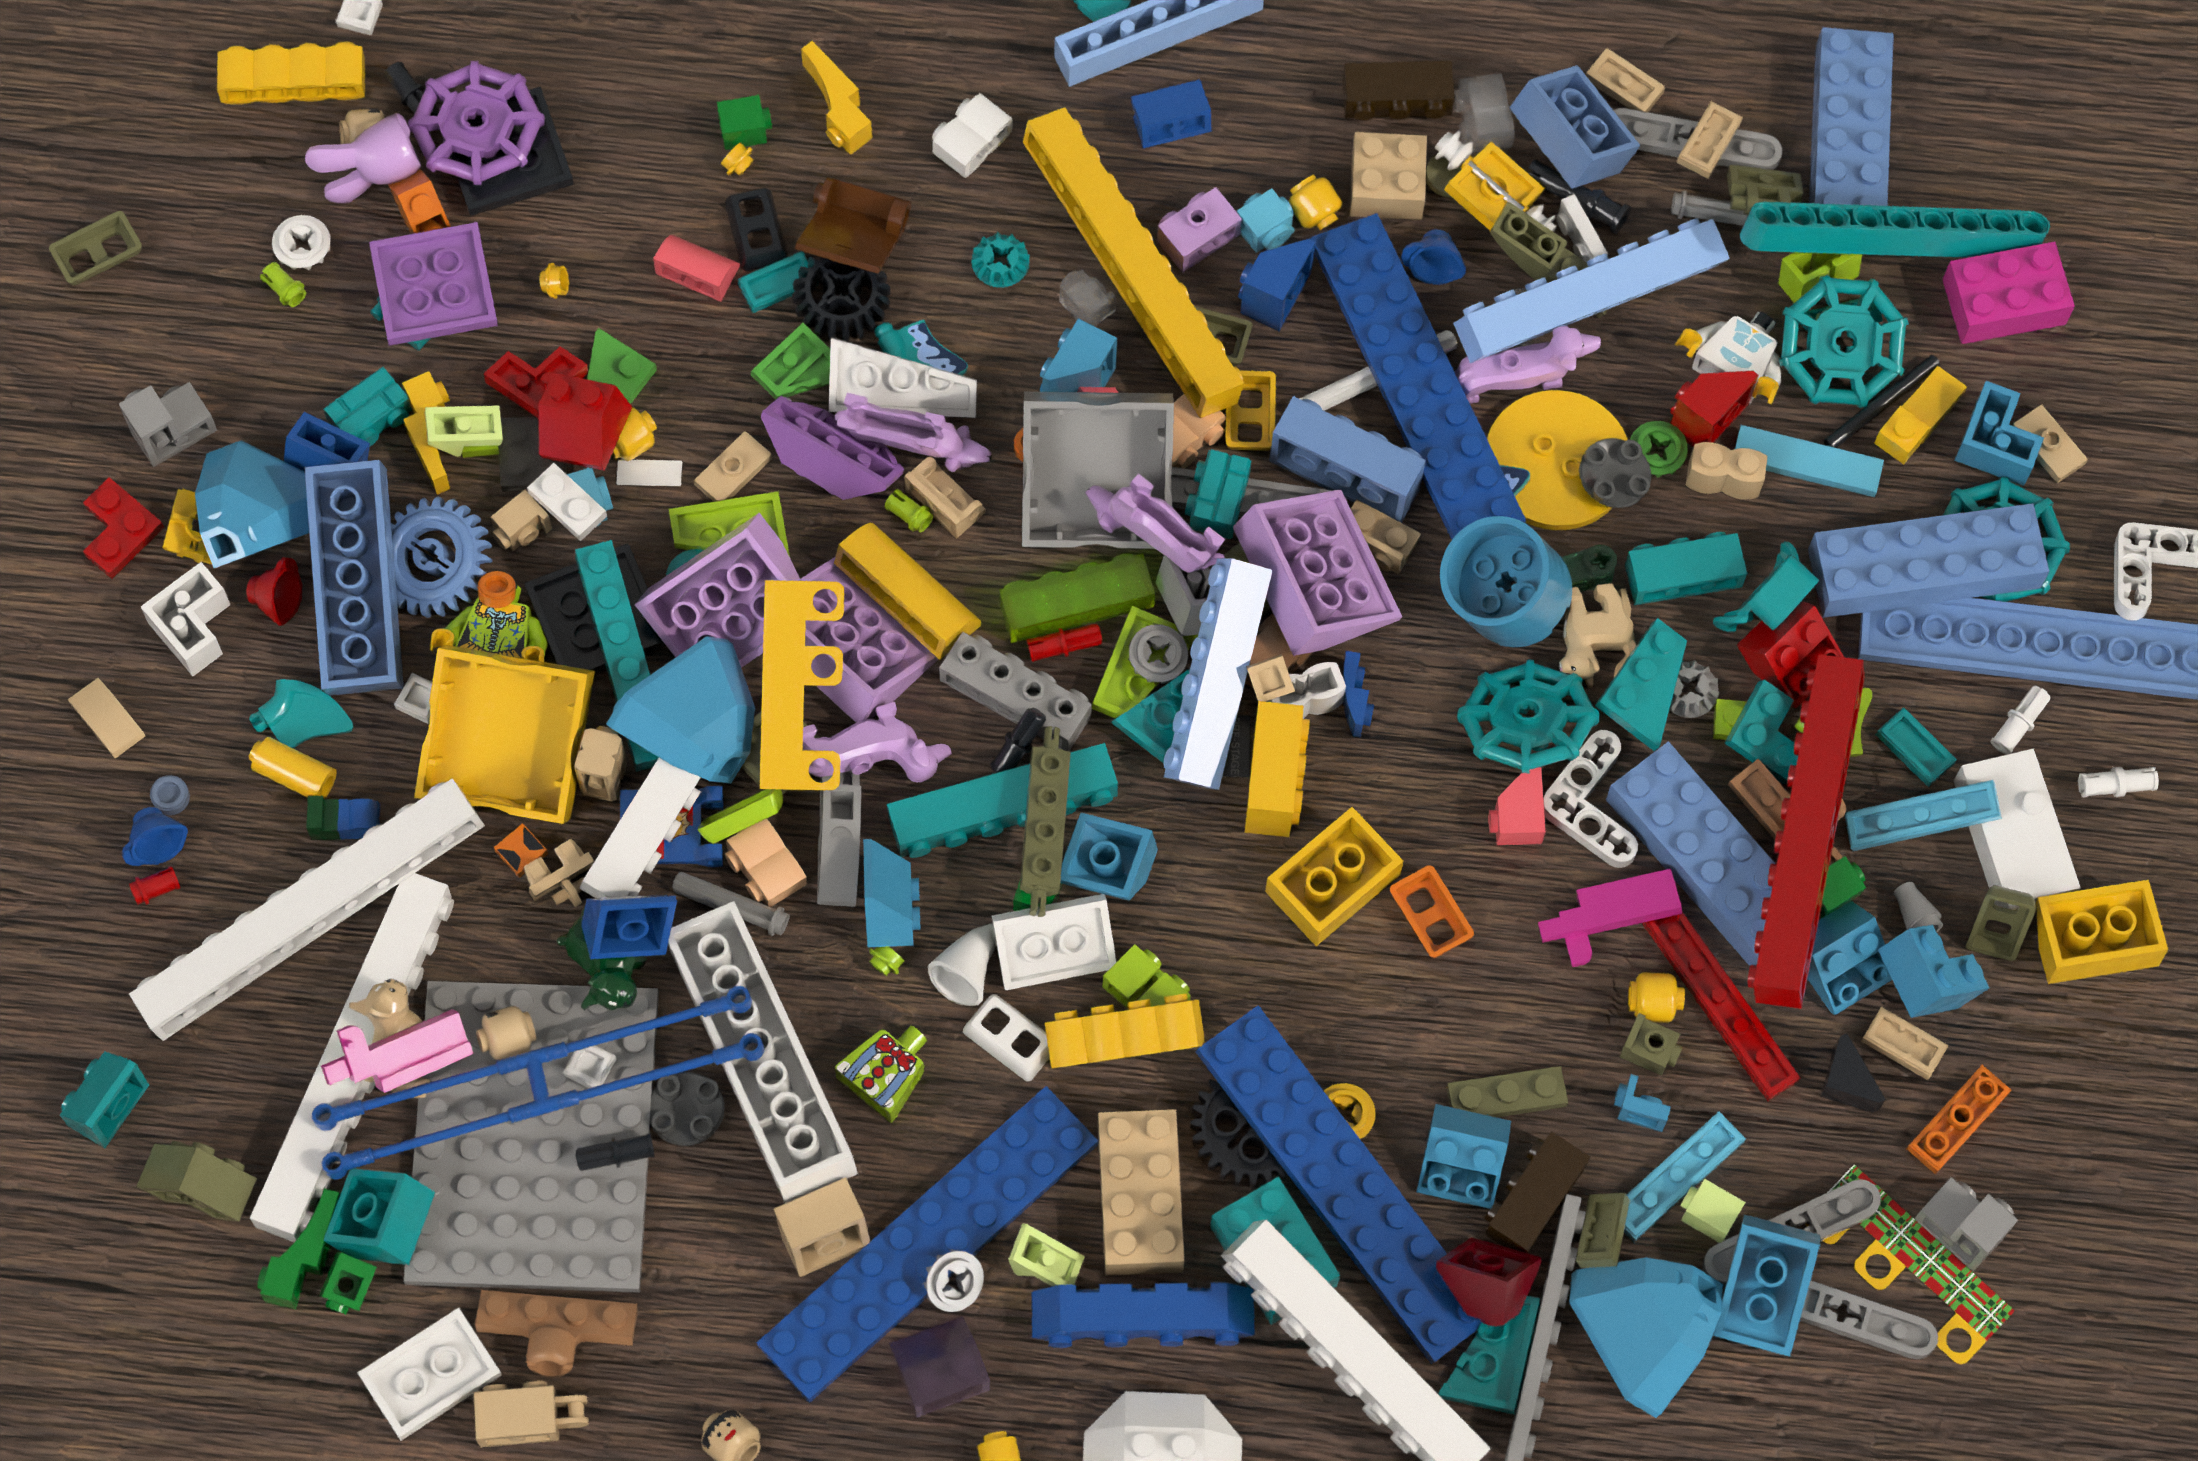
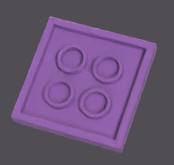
[369,222,498,346]

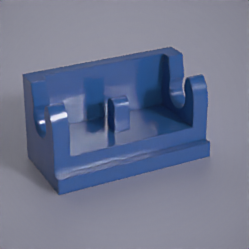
[1131,79,1212,149]

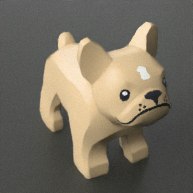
[349,978,430,1098]

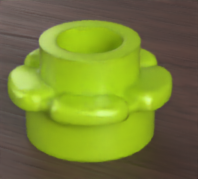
[869,946,904,976]

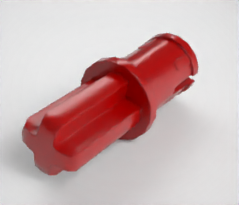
[1027,624,1102,662]

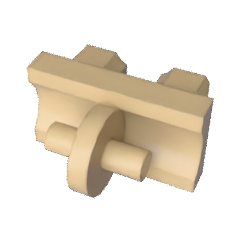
[524,839,594,907]

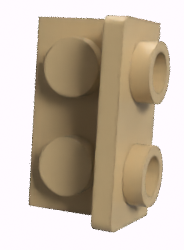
[1351,499,1421,574]

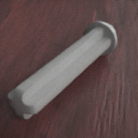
[1671,190,1748,226]
[672,872,790,936]

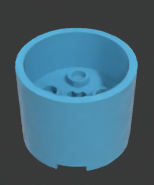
[1440,516,1572,647]

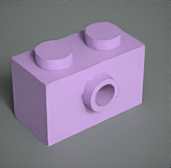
[1157,187,1242,273]

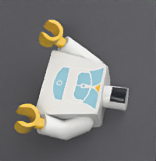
[1674,312,1781,404]

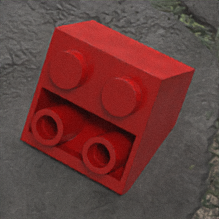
[1737,601,1844,708]

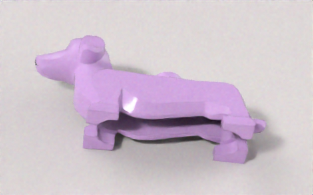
[1454,326,1601,404]
[834,392,992,472]
[1085,474,1225,573]
[803,702,952,783]

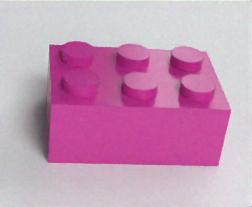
[1942,242,2075,344]

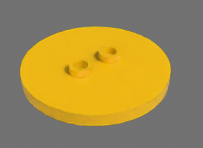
[1487,390,1628,530]

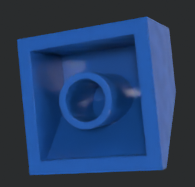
[1238,239,1316,331]
[581,895,677,959]

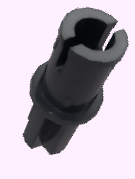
[383,62,439,116]
[990,707,1046,773]
[575,1133,655,1171]

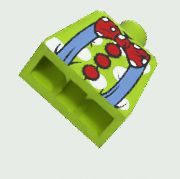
[835,1025,927,1123]

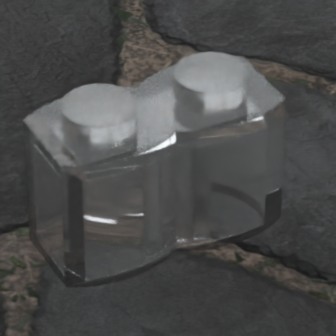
[1453,73,1515,154]

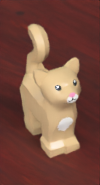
[1559,583,1637,688]

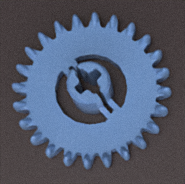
[391,496,492,618]

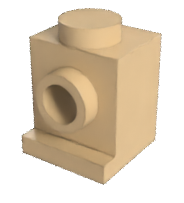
[491,490,552,551]

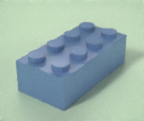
[1269,396,1426,523]

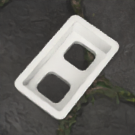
[963,994,1050,1081]

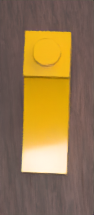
[801,41,872,155]
[1874,366,1967,464]
[402,371,450,495]

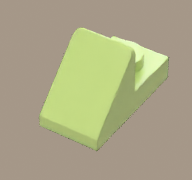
[425,406,503,457]
[1008,1224,1085,1287]

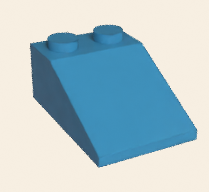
[1713,1214,1821,1357]

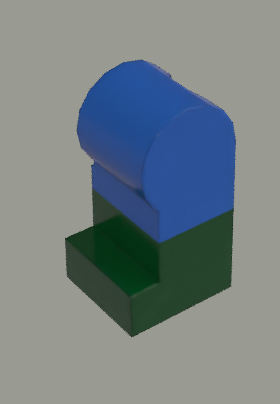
[306,796,381,840]

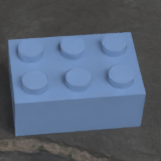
[1509,65,1641,189]

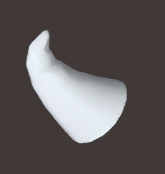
[928,924,997,1006]

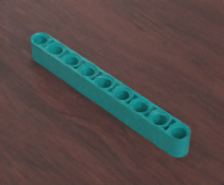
[1740,202,2050,258]

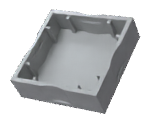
[1022,391,1174,549]

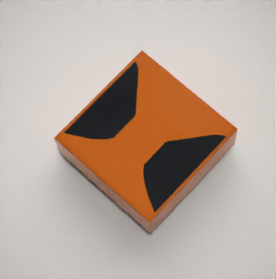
[494,823,548,878]

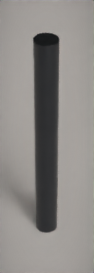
[1823,354,1940,448]

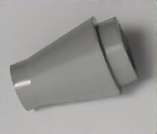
[1893,882,1943,932]

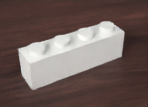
[579,758,701,898]

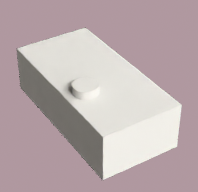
[1954,748,2081,910]

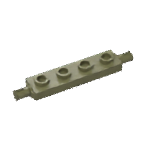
[1020,726,1071,917]

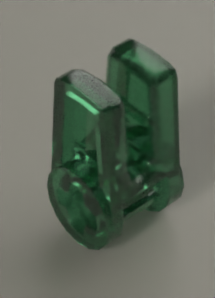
[1561,544,1617,592]

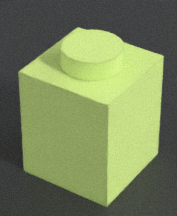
[1680,1179,1746,1243]

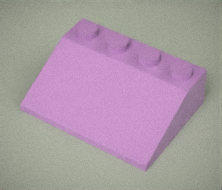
[1233,490,1402,656]
[635,513,811,667]
[800,556,938,722]

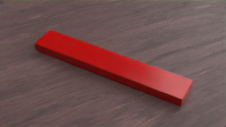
[1642,912,1801,1101]

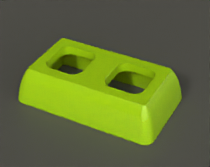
[697,789,783,844]

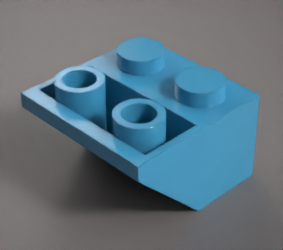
[1040,318,1117,392]
[1808,901,1892,1015]
[1416,1104,1511,1209]

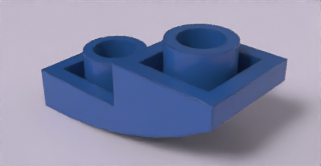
[1342,651,1374,738]

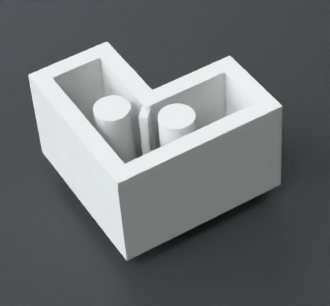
[141,562,230,676]

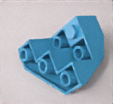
[195,440,309,568]
[606,636,755,784]
[1569,1257,1723,1418]

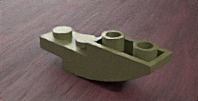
[1490,201,1607,318]

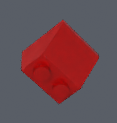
[1670,371,1759,447]
[538,373,632,471]

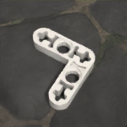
[2114,522,2198,621]
[1543,730,1638,868]

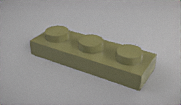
[1446,1066,1568,1118]

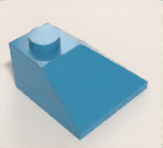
[1060,813,1158,900]

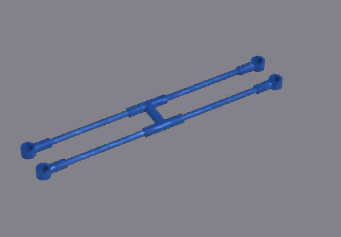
[312,986,764,1180]

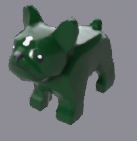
[557,908,647,1010]

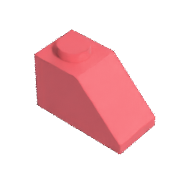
[1488,767,1545,845]

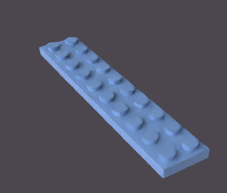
[1858,598,2198,700]

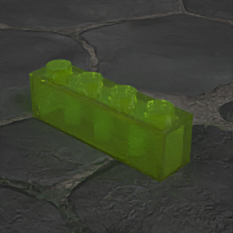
[999,553,1155,643]

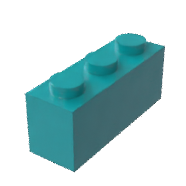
[1625,532,1747,606]

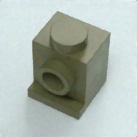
[1620,1013,1683,1076]

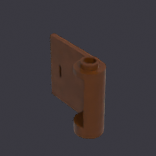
[795,177,911,274]

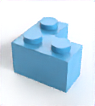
[1955,381,2044,486]
[1878,925,1989,1018]

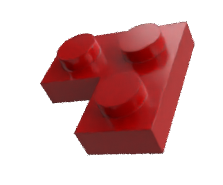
[483,346,588,419]
[83,477,164,579]

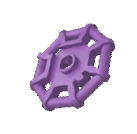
[408,61,545,185]

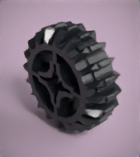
[792,256,891,342]

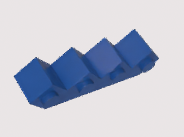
[1032,1283,1255,1348]

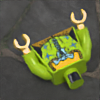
[430,585,548,662]

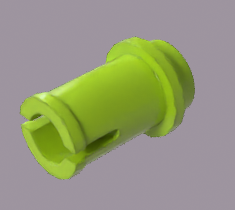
[260,262,306,307]
[884,489,933,533]

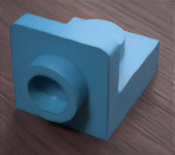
[1614,1074,1671,1132]

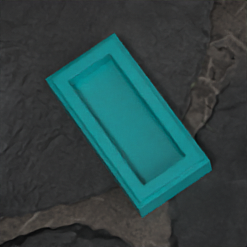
[737,251,819,313]
[1875,707,1957,787]

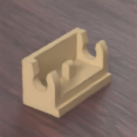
[904,456,986,539]

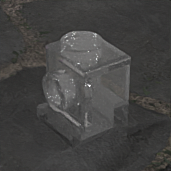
[1059,270,1116,326]

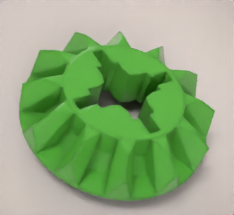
[1630,421,1688,478]

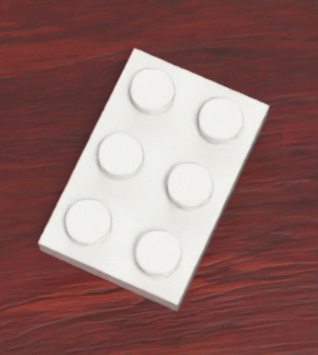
[992,894,1116,990]
[358,1308,502,1440]

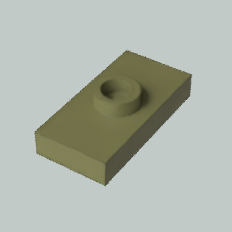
[1576,1193,1630,1268]

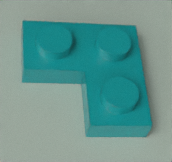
[1725,679,1798,784]

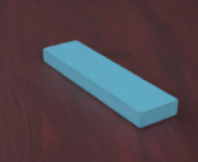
[1734,425,1884,498]
[1845,780,2002,851]
[1624,1111,1746,1242]

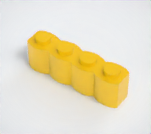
[217,42,365,104]
[1045,993,1205,1069]

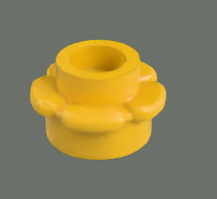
[721,143,754,176]
[540,263,569,299]

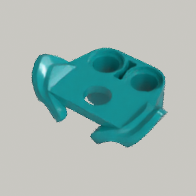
[1713,541,1819,632]

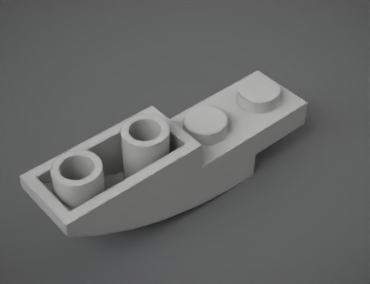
[817,771,861,907]

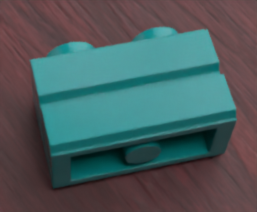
[323,367,412,446]
[1185,449,1252,539]

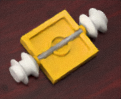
[1435,131,1556,232]

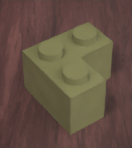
[136,1141,257,1222]

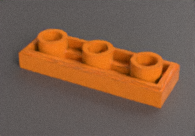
[1906,1065,2011,1175]

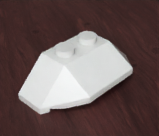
[1083,1391,1242,1461]

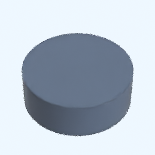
[150,775,190,815]

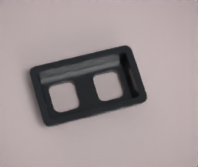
[725,187,789,271]

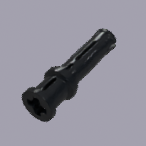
[1527,159,1631,235]

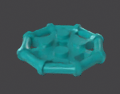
[1778,275,1909,408]
[1942,476,2070,602]
[1457,660,1599,774]

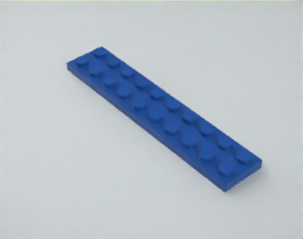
[1310,213,1526,540]
[1196,1005,1482,1364]
[756,1086,1099,1403]

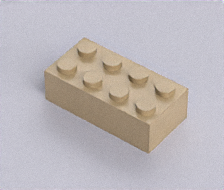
[1098,1109,1184,1276]

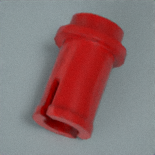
[129,866,181,905]

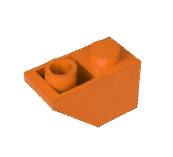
[388,169,451,234]

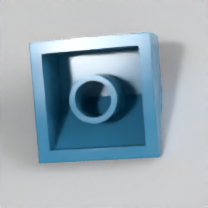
[863,839,921,947]

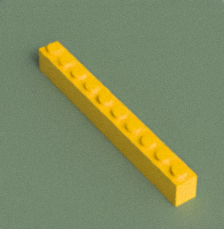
[1023,107,1244,418]

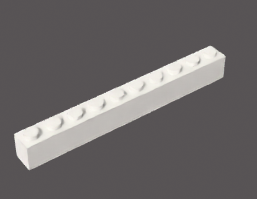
[129,778,485,1041]
[250,873,454,1242]

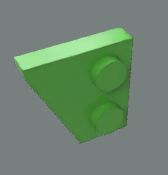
[751,323,831,399]
[587,328,657,404]

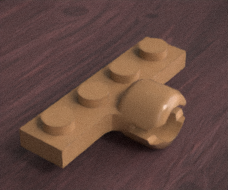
[1727,758,1846,866]
[475,1290,638,1378]

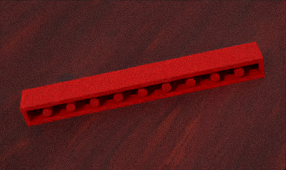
[1748,655,1865,1009]

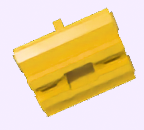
[162,489,212,565]

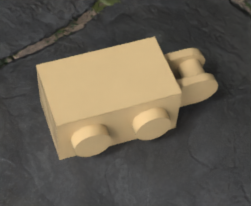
[474,1381,589,1447]

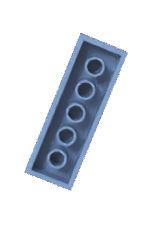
[1809,27,1893,206]
[305,460,404,696]
[1808,503,2049,618]
[1606,741,1775,966]

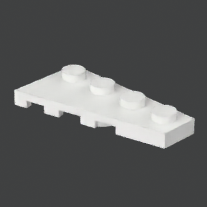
[829,338,977,418]

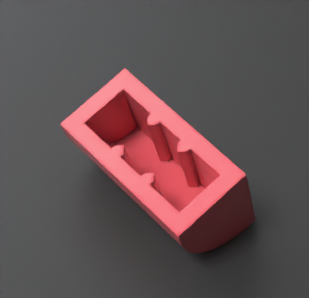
[653,235,740,302]

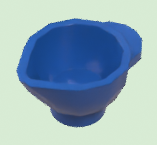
[1401,229,1466,285]
[122,807,188,866]

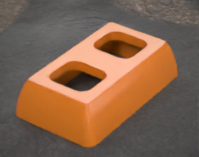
[1390,865,1474,958]

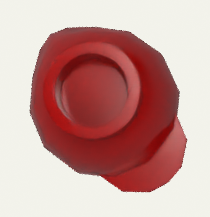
[246,557,303,626]

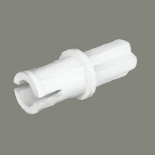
[1990,686,2050,755]

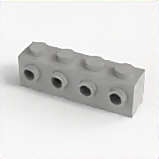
[939,632,1092,751]

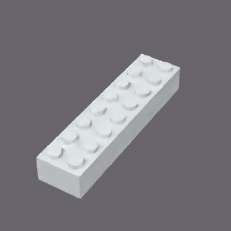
[668,901,858,1204]
[1221,1220,1491,1461]

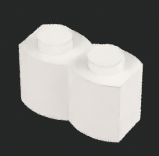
[932,93,1013,178]
[1266,662,1346,719]

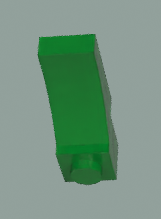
[257,1189,340,1310]

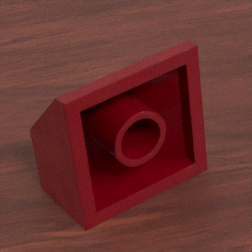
[1436,1237,1541,1326]

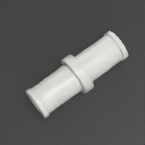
[2078,767,2159,798]

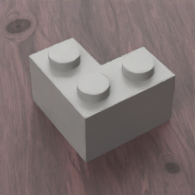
[119,382,217,467]
[1155,555,1210,636]
[1915,1177,2018,1272]

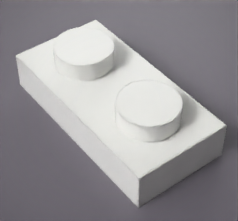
[1556,194,1608,262]
[527,463,607,541]

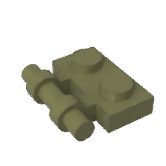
[1727,165,1803,215]

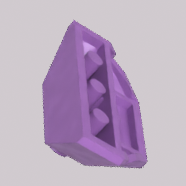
[761,396,904,500]

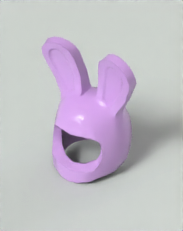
[305,113,421,204]

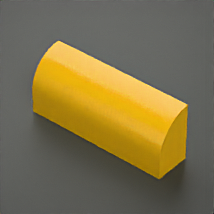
[834,523,981,660]

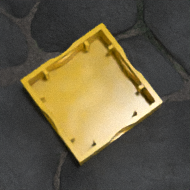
[414,645,595,824]

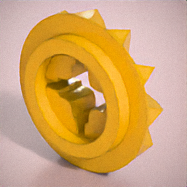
[1324,1083,1376,1139]

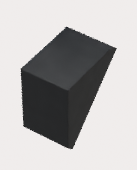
[1820,1033,1886,1113]

